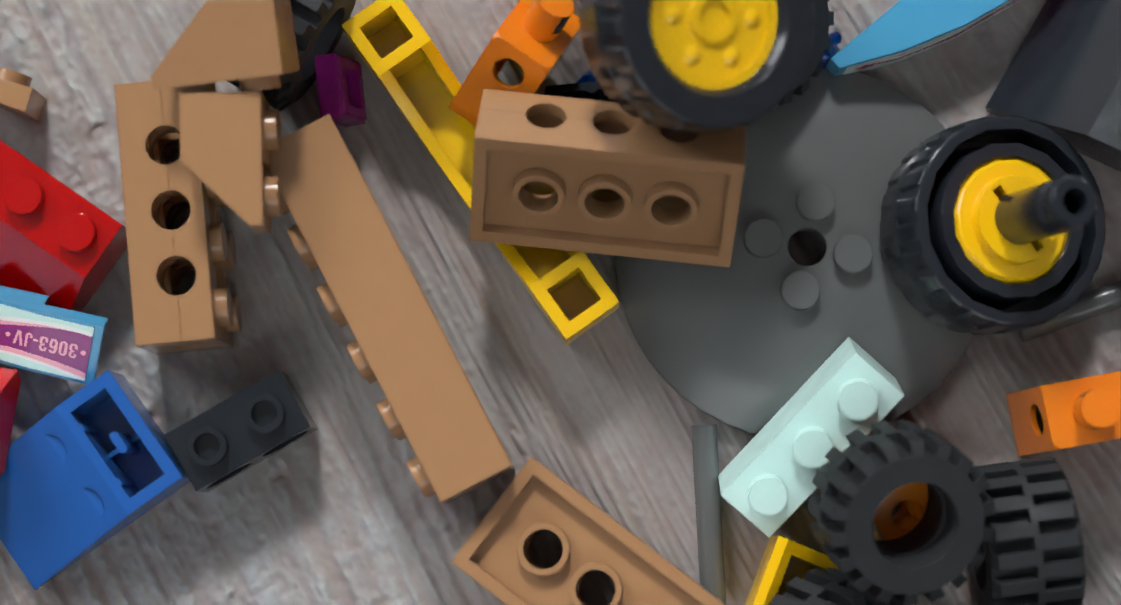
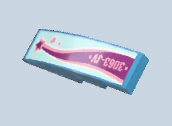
[826,0,1019,76]
[0,285,108,385]

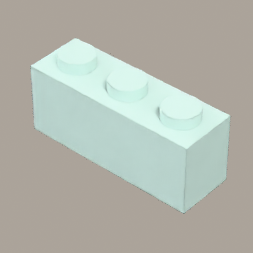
[718,337,904,538]

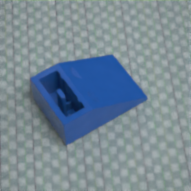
[0,370,191,590]

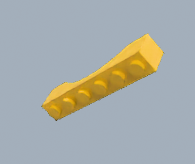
[342,0,619,346]

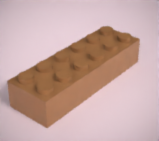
[270,114,515,504]

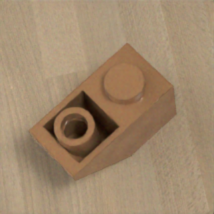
[151,0,300,100]
[179,91,283,234]

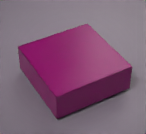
[314,53,367,127]

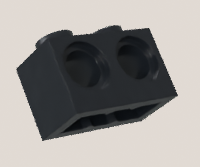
[165,370,318,492]

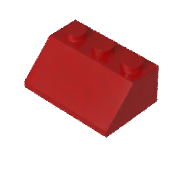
[0,140,127,312]

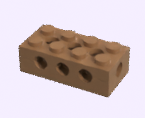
[114,81,242,355]
[469,89,747,267]
[451,457,726,605]

